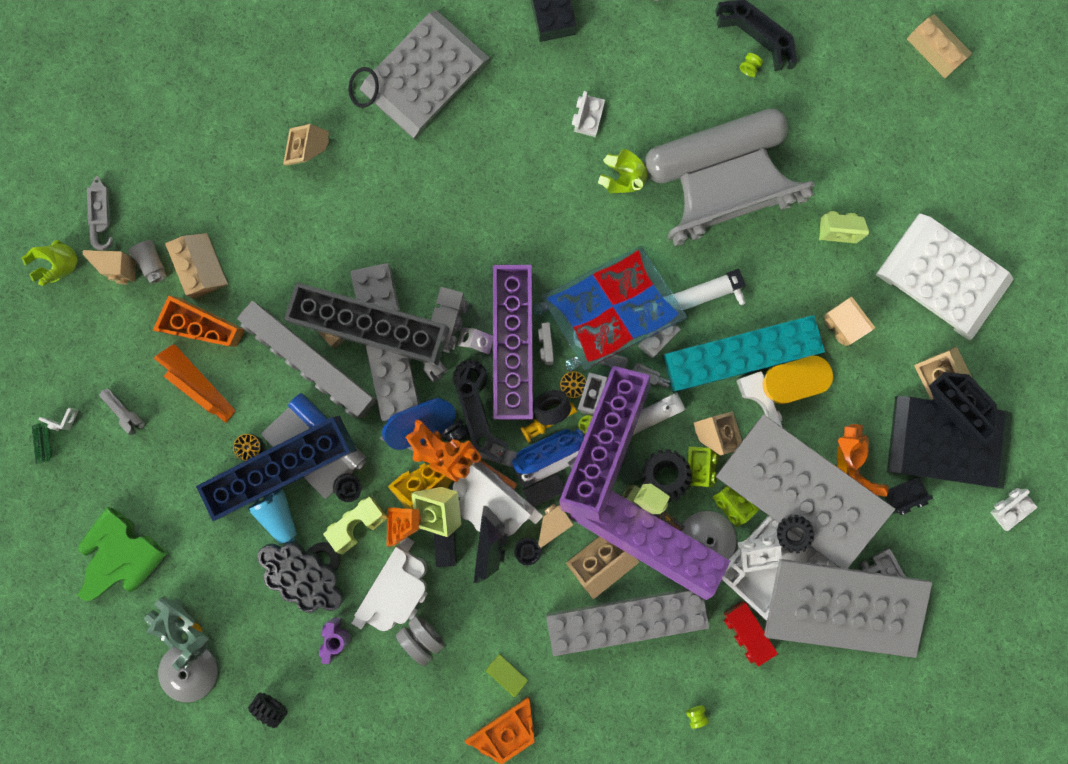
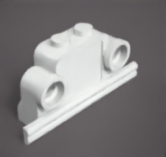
[453,461,543,536]
[351,537,428,631]

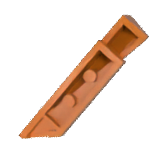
[153,344,236,423]

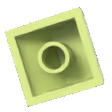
[819,211,869,243]
[412,487,461,537]

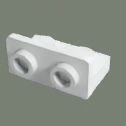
[572,91,605,137]
[990,488,1038,531]
[738,536,782,573]

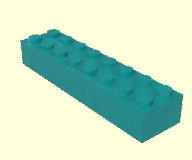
[663,315,825,393]

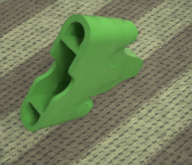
[77,506,168,601]

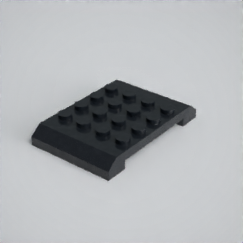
[887,396,1012,489]

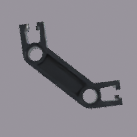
[715,0,797,71]
[457,363,510,463]

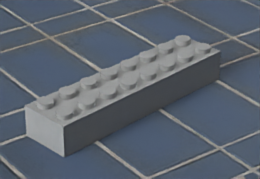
[350,263,420,422]
[237,301,377,419]
[546,589,709,656]

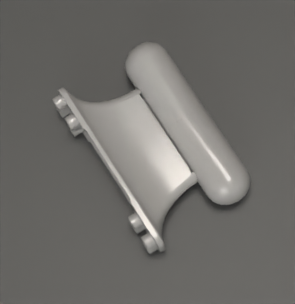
[644,109,816,246]

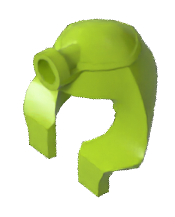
[598,149,648,194]
[21,240,78,286]

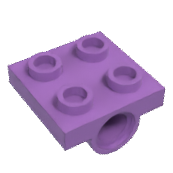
[319,617,351,664]

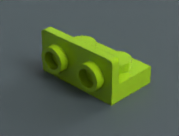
[688,447,719,487]
[712,485,760,527]

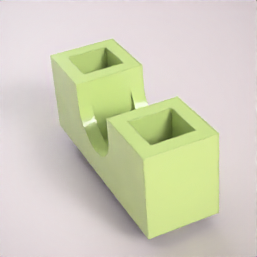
[622,484,670,514]
[323,497,388,555]

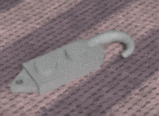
[87,176,113,251]

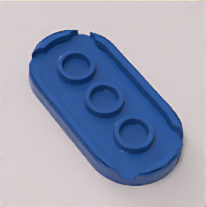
[382,398,456,450]
[512,428,585,474]

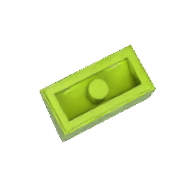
[486,654,528,697]

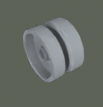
[396,615,446,667]

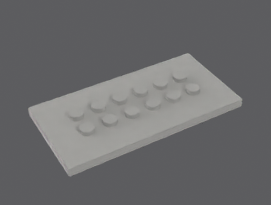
[716,414,895,569]
[764,559,932,658]

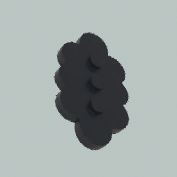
[258,542,344,613]

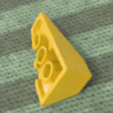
[388,451,459,509]

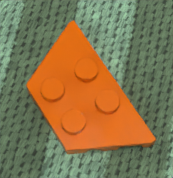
[464,697,535,764]

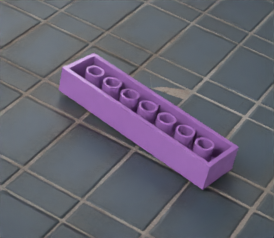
[493,265,533,420]
[559,366,650,522]
[569,491,730,600]

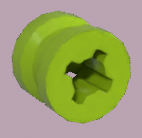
[739,53,763,77]
[578,415,593,435]
[686,705,710,729]

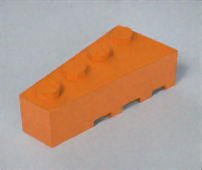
[153,296,245,347]

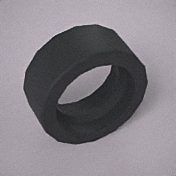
[533,390,571,425]

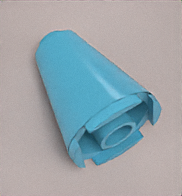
[248,489,297,545]

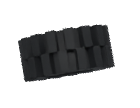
[452,359,488,394]
[777,515,814,554]
[248,692,287,728]

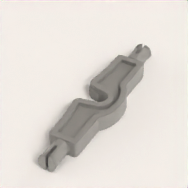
[598,354,670,388]

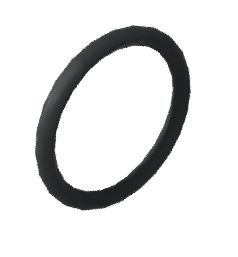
[348,67,379,108]

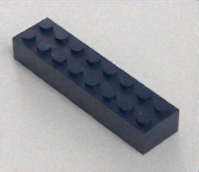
[196,416,357,521]

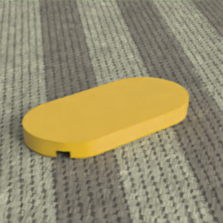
[763,356,833,404]

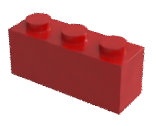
[723,601,778,667]

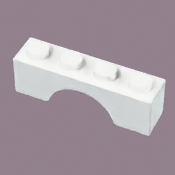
[736,371,786,430]

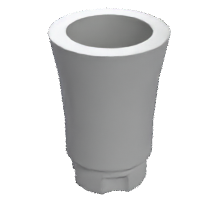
[128,240,167,284]

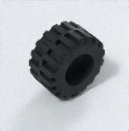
[641,449,692,502]

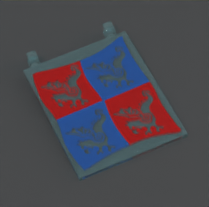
[533,246,687,371]

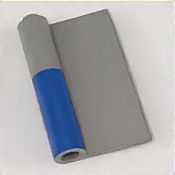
[261,393,367,499]

